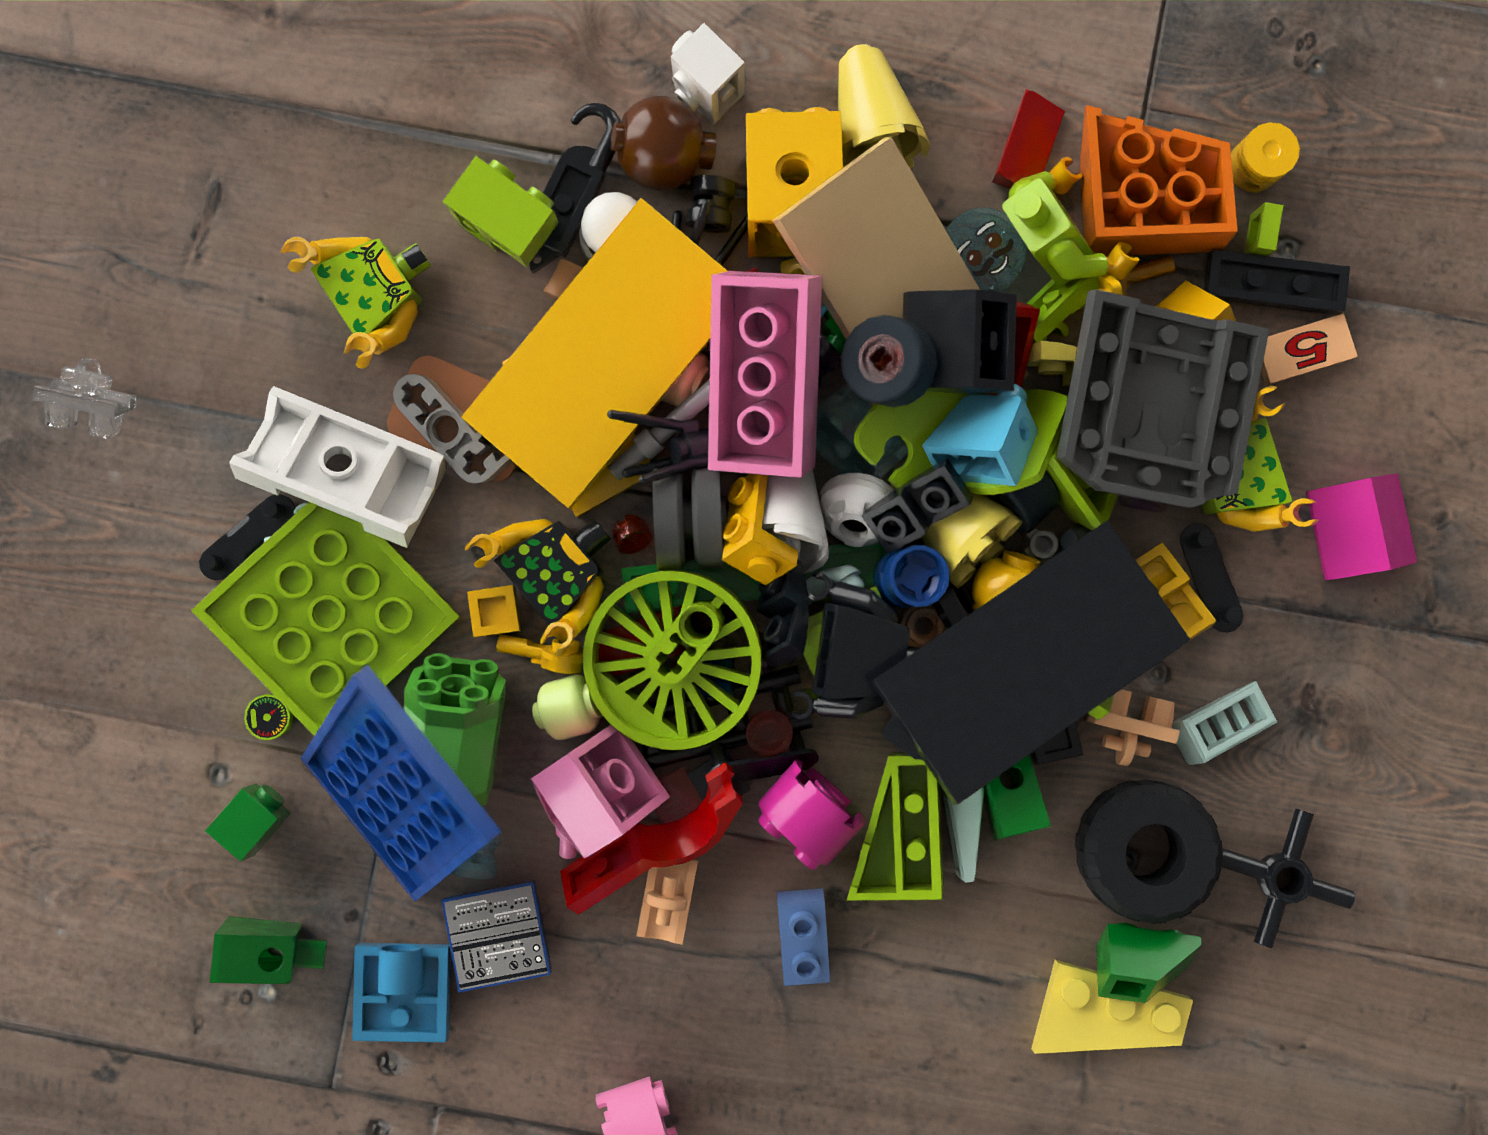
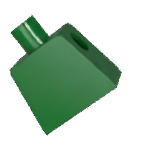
[983,755,1051,841]
[209,916,327,984]

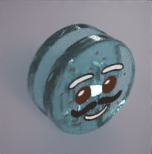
[946,207,1026,292]

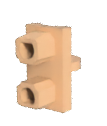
[1084,689,1180,767]
[637,858,698,945]

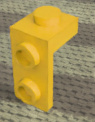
[722,473,798,585]

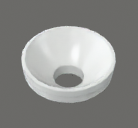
[819,473,894,547]

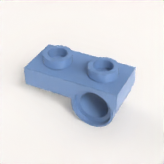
[776,888,830,986]

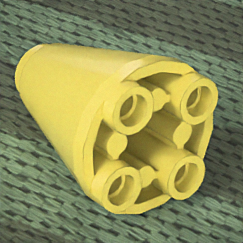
[891,484,1022,589]

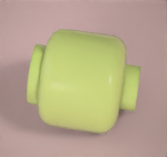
[532,674,603,740]

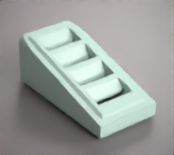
[1171,681,1278,765]
[941,787,984,883]

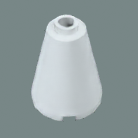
[762,469,829,573]

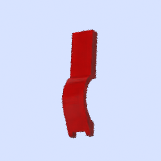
[560,762,743,915]

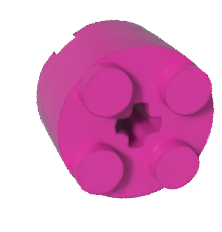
[758,759,866,870]

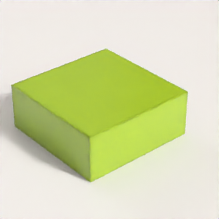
[1244,202,1284,256]

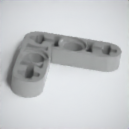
[393,374,512,484]

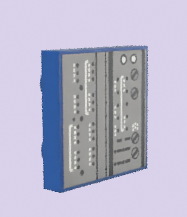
[441,880,552,993]

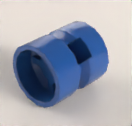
[874,545,950,608]

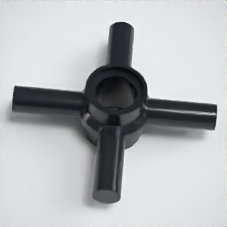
[1221,808,1355,948]

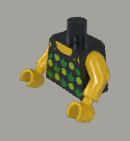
[465,518,612,656]

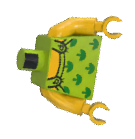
[281,237,432,369]
[1201,386,1319,532]

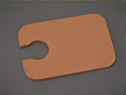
[387,355,517,482]

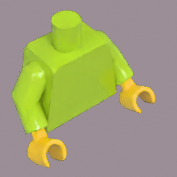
[1001,157,1140,287]

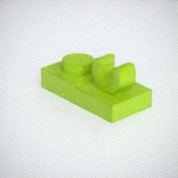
[1026,277,1099,344]

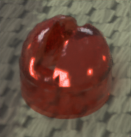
[612,514,652,554]

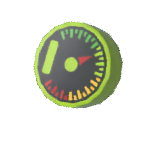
[244,694,294,740]

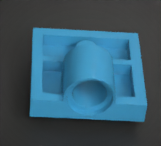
[352,943,451,1042]

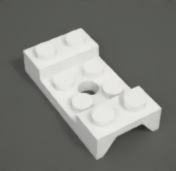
[229,386,446,548]

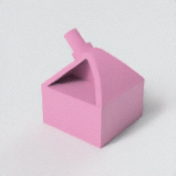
[531,725,670,859]

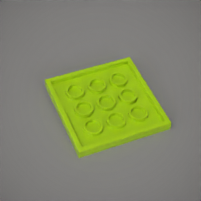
[191,502,460,736]

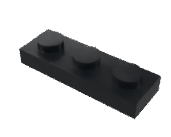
[1204,249,1350,315]

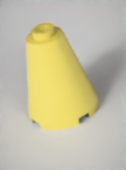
[838,44,930,169]

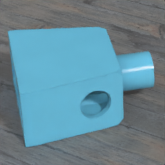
[922,384,1037,486]

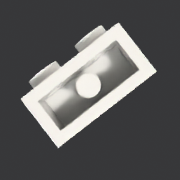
[670,23,745,126]

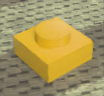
[467,585,522,638]

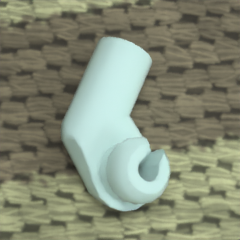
[806,565,865,605]

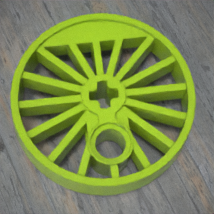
[583,570,762,750]

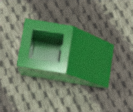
[1096,923,1202,1003]

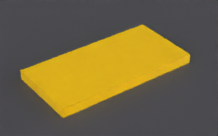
[461,198,727,508]

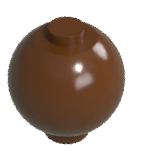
[611,96,717,191]

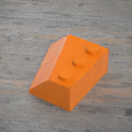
[1079,105,1238,256]

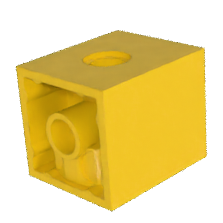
[746,107,843,257]

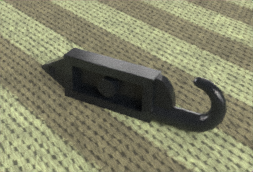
[529,103,621,274]

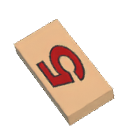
[1261,313,1358,386]

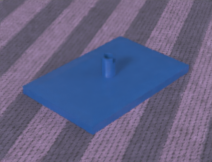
[300,665,502,902]

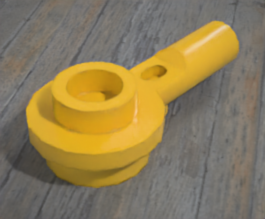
[496,634,583,674]

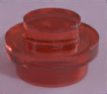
[746,709,793,757]

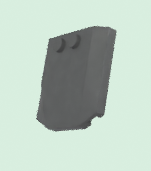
[1057,289,1269,508]

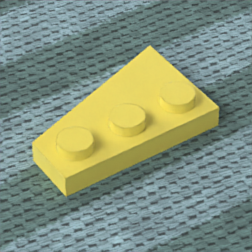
[1031,959,1193,1054]

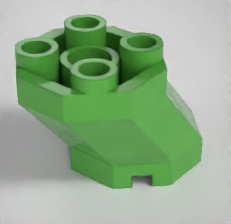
[404,653,506,807]

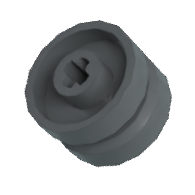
[653,467,727,571]

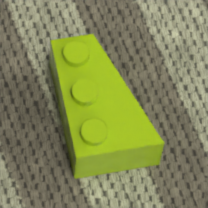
[846,752,944,901]

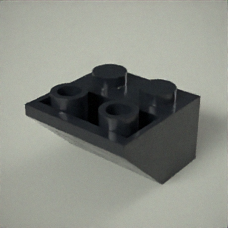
[901,289,1017,395]

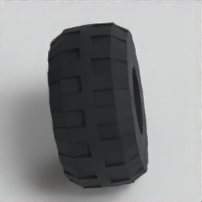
[1075,779,1223,924]

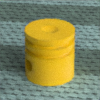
[1231,122,1300,193]

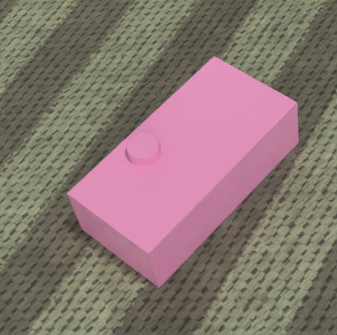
[708,271,822,478]

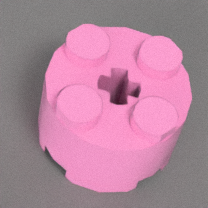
[596,1076,678,1135]

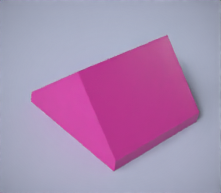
[1306,473,1417,581]

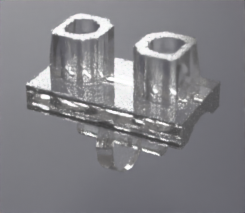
[33,358,136,439]

